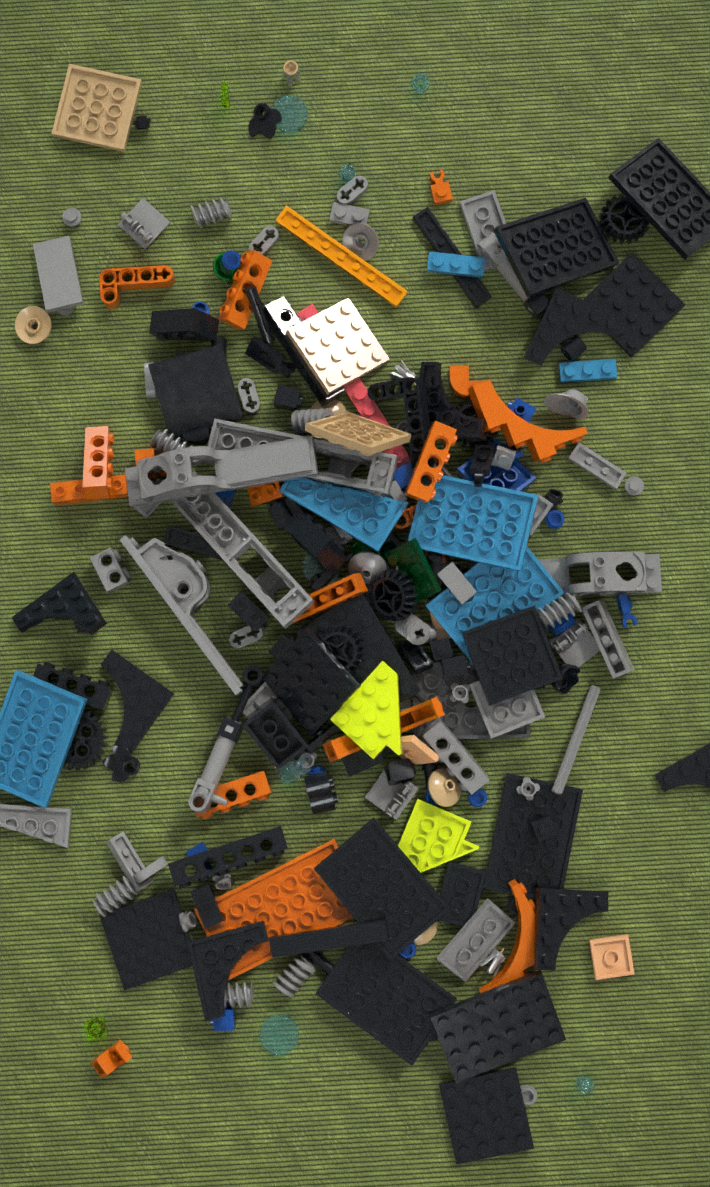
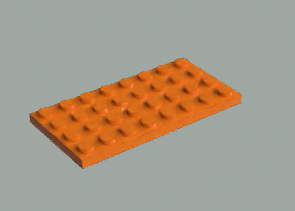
[194,838,354,980]

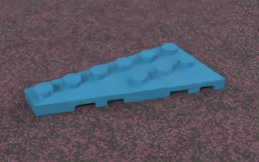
[279,478,409,552]

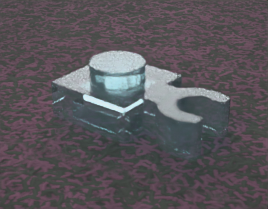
[276,758,312,785]

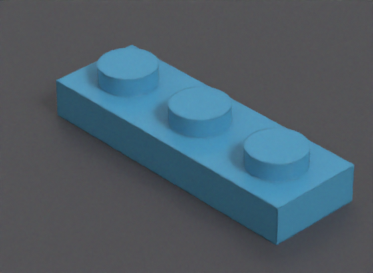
[427,251,485,278]
[558,359,617,383]

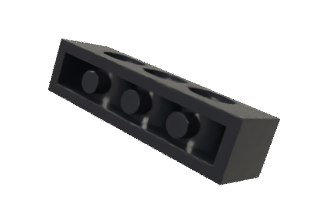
[33,661,114,710]

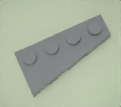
[0,804,72,848]

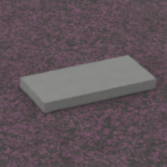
[459,190,506,272]
[33,236,84,313]
[436,898,516,982]

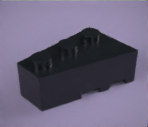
[149,308,219,342]

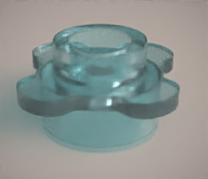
[338,163,356,184]

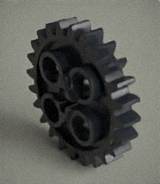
[63,708,109,771]

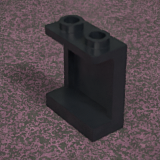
[228,591,272,634]

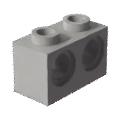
[90,547,131,593]

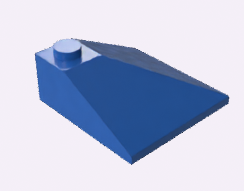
[457,439,536,492]

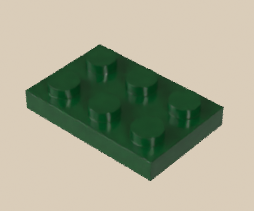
[384,538,441,601]

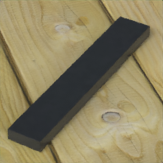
[412,207,492,309]
[269,919,389,958]

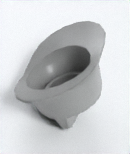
[544,389,589,419]

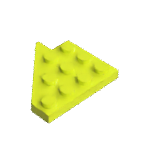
[330,661,402,759]
[398,798,479,873]

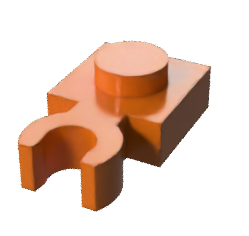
[430,170,453,205]

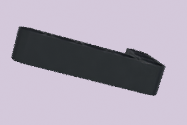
[368,377,435,468]

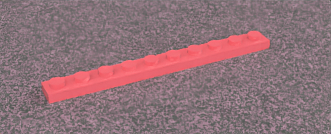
[297,304,411,470]

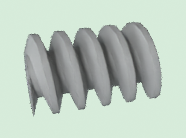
[190,196,232,228]
[291,408,334,434]
[150,429,194,453]
[537,593,582,630]
[395,614,431,645]
[93,876,137,917]
[273,953,316,997]
[224,981,253,1009]

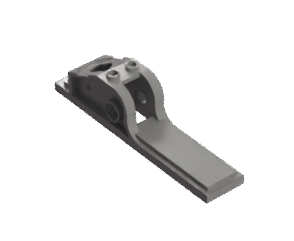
[207,418,398,495]
[125,435,318,507]
[170,471,315,629]
[119,535,245,696]
[468,552,662,597]

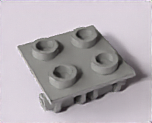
[118,198,170,249]
[549,618,600,667]
[365,770,418,820]

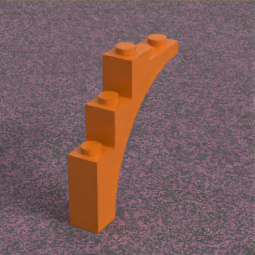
[467,380,588,464]
[323,697,445,762]
[479,879,536,993]

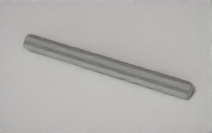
[552,685,600,795]

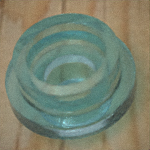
[411,73,430,93]
[575,1076,595,1094]

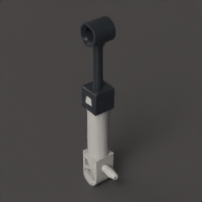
[477,232,587,361]
[188,666,264,814]

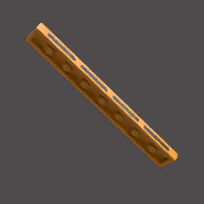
[275,205,408,308]

